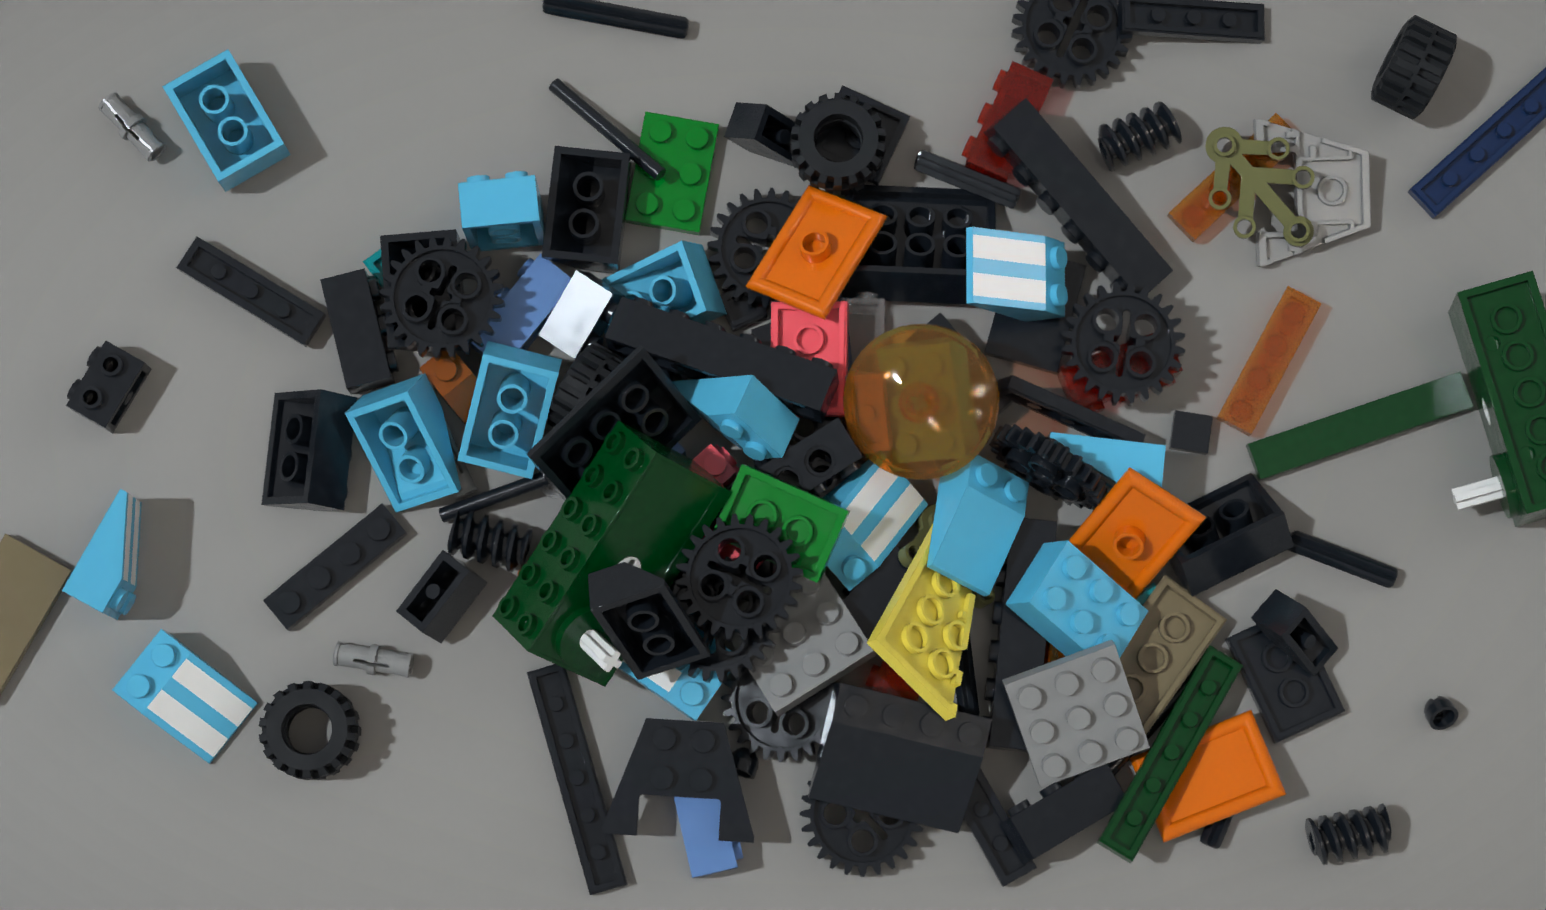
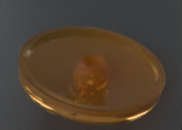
[843,323,999,480]

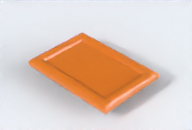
[746,185,887,320]
[1069,467,1206,599]
[1130,710,1286,843]

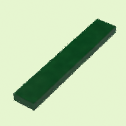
[1246,371,1474,481]
[1097,645,1243,863]

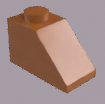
[419,351,477,426]

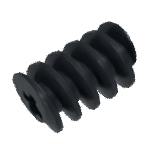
[1098,101,1182,172]
[447,510,533,573]
[1305,803,1391,865]

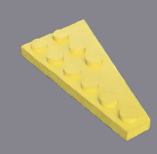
[867,524,976,721]

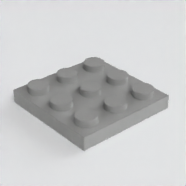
[731,573,876,717]
[1002,640,1150,788]

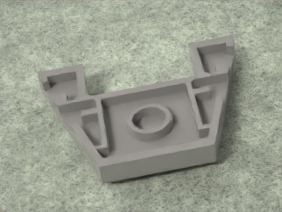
[1253,119,1371,266]

